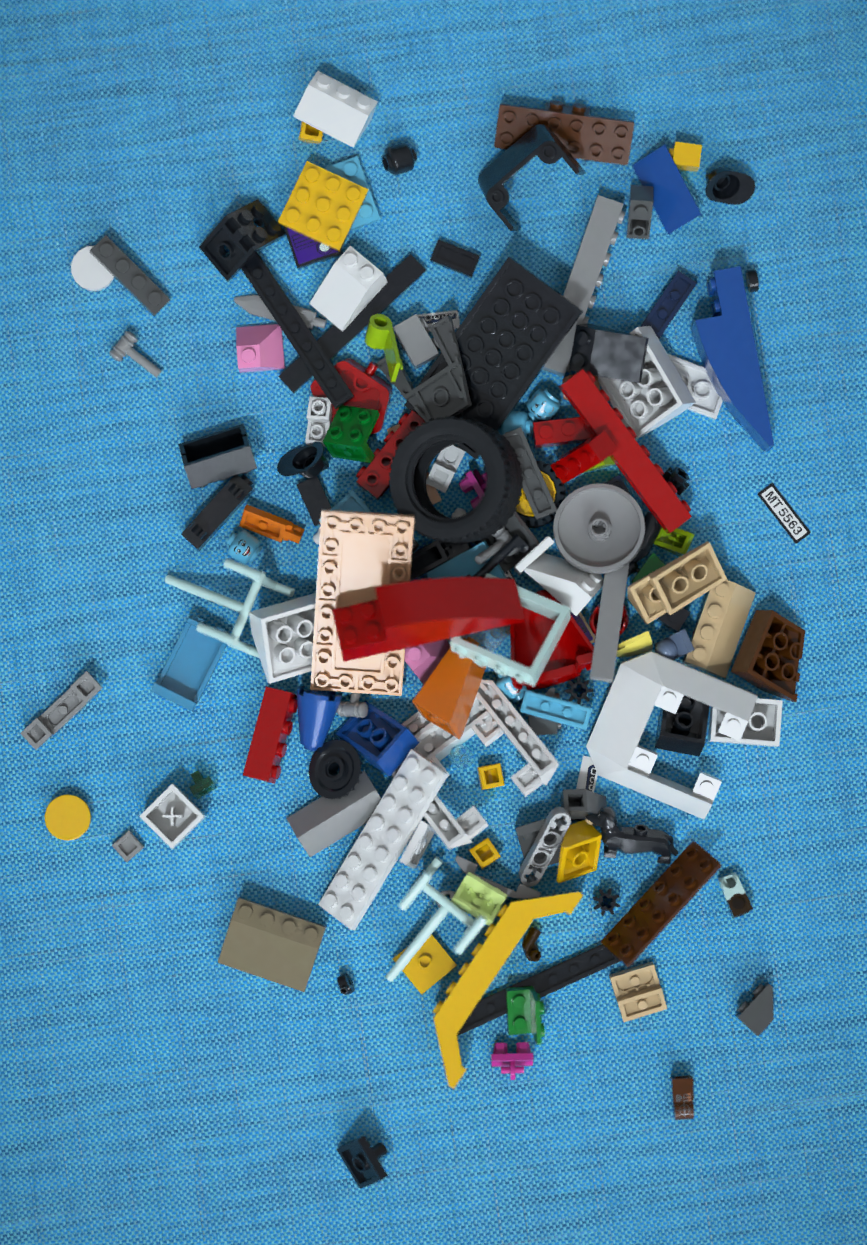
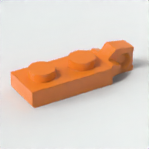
[239,505,305,544]

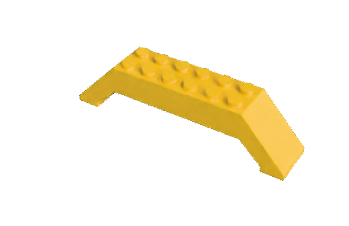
[432,892,583,1089]

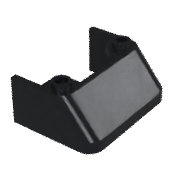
[478,124,586,231]

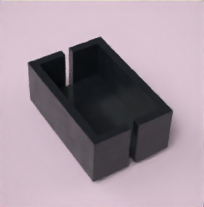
[178,424,257,489]

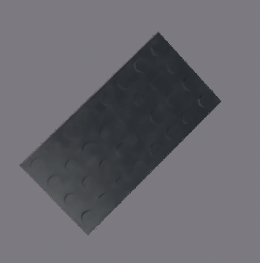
[404,257,583,459]

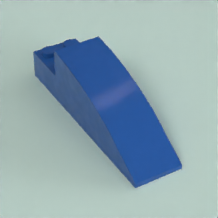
[691,266,774,452]

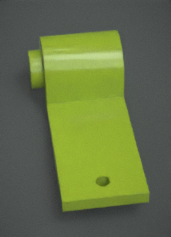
[364,314,403,382]

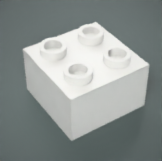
[139,784,206,849]

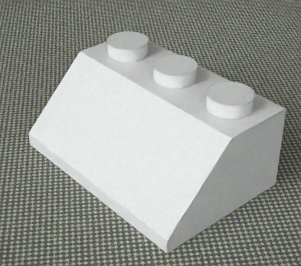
[293,71,378,148]

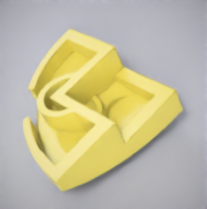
[616,631,653,657]

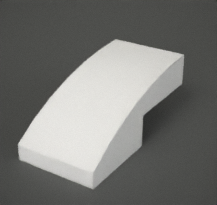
[426,445,465,493]

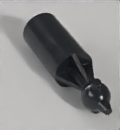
[627,512,662,578]

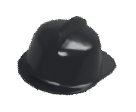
[705,167,755,205]
[277,442,329,479]

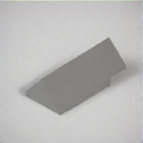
[286,771,381,857]

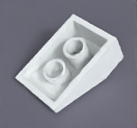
[309,246,388,332]
[525,553,604,616]

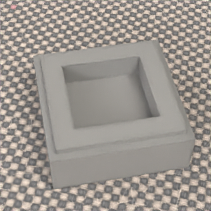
[112,830,144,862]

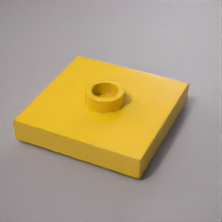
[393,934,457,995]

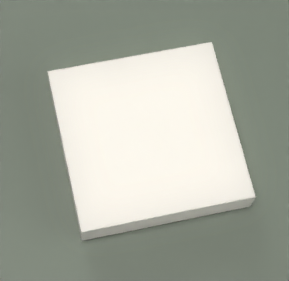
[514,536,554,575]
[399,821,435,869]

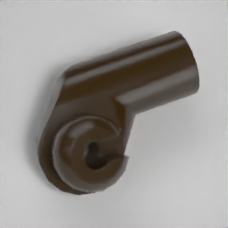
[522,927,541,962]

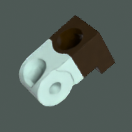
[718,872,753,919]

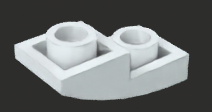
[305,397,332,447]

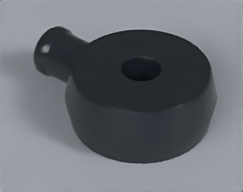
[337,973,355,995]

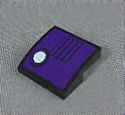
[284,226,343,269]

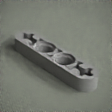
[519,807,571,887]

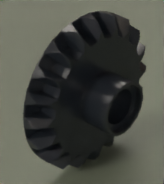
[309,740,363,799]

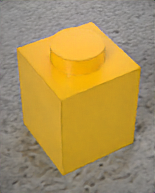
[669,142,702,172]

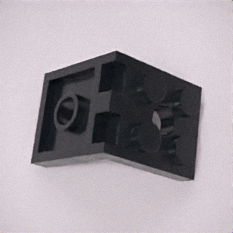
[199,199,286,281]

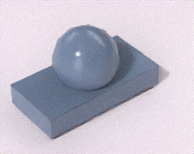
[655,629,694,660]

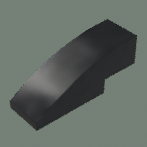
[410,540,472,581]

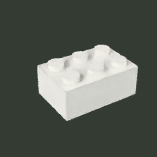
[708,698,783,747]

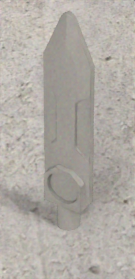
[234,295,327,330]

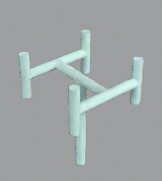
[165,558,295,659]
[385,856,488,982]

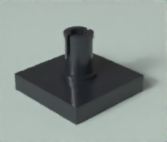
[336,1135,388,1189]

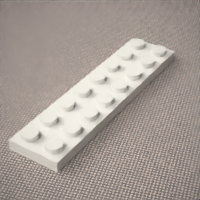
[318,749,449,930]

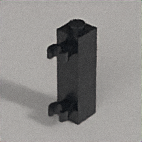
[181,474,254,551]

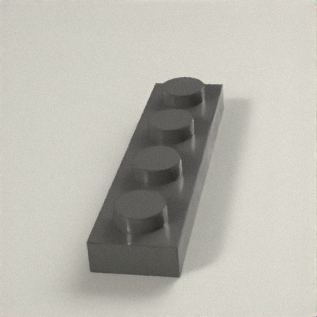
[90,235,171,316]
[503,427,557,520]

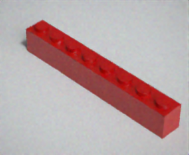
[558,369,692,534]

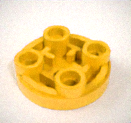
[45,795,91,840]

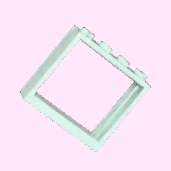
[450,573,571,687]

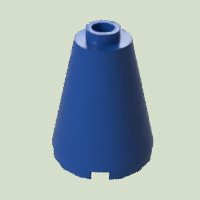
[297,686,342,751]

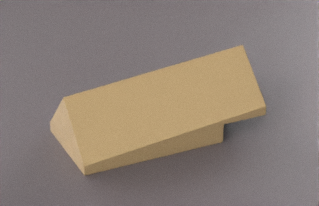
[627,541,727,624]

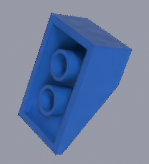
[336,700,419,777]

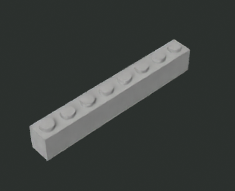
[542,195,626,377]

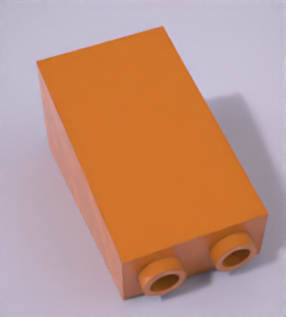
[412,636,486,739]

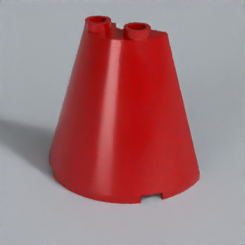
[510,590,594,690]

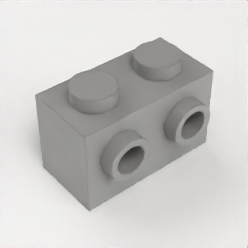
[393,314,440,370]

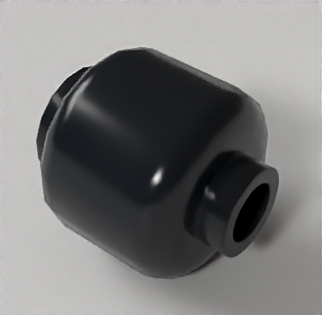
[382,143,417,175]

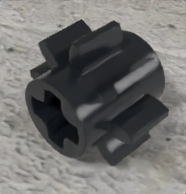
[662,467,690,495]
[564,677,593,705]
[592,888,620,916]

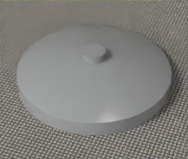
[553,483,645,574]

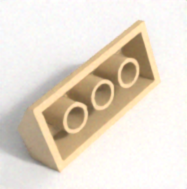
[683,580,756,678]

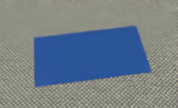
[632,144,701,235]

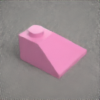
[236,324,285,373]
[404,639,451,685]

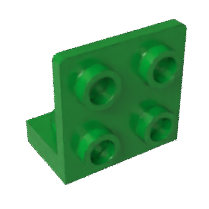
[323,405,380,463]
[506,986,545,1045]

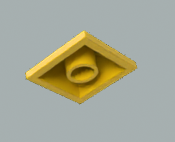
[556,819,602,883]

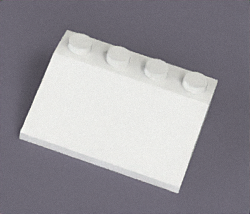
[597,326,696,440]
[249,593,316,684]

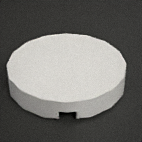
[71,246,114,291]

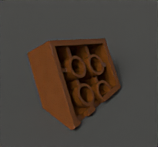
[731,610,805,702]

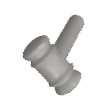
[109,331,162,378]
[475,525,519,564]
[337,693,368,718]

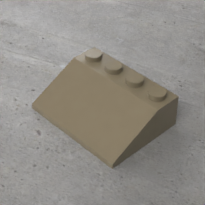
[218,897,326,992]

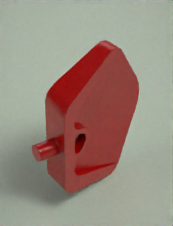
[310,358,392,433]

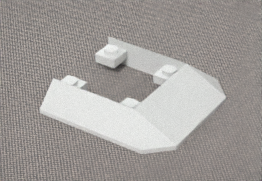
[586,651,758,819]
[392,680,559,849]

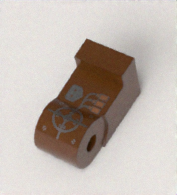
[670,1076,694,1120]

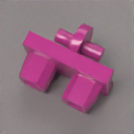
[459,469,487,509]
[491,1042,533,1080]

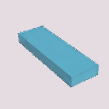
[520,690,592,730]

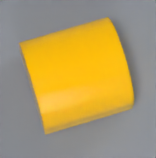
[299,121,323,144]
[477,763,505,790]
[469,837,501,870]

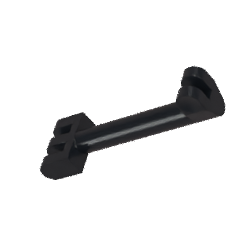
[466,534,529,578]

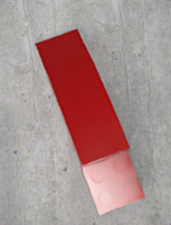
[332,577,525,662]

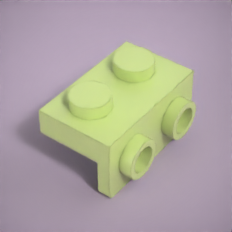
[451,872,507,926]

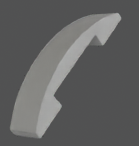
[20,671,103,750]
[455,856,541,899]

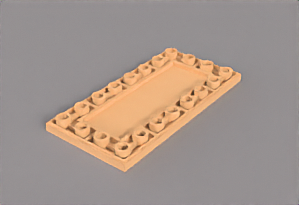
[310,509,414,696]

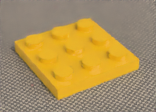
[278,161,368,252]

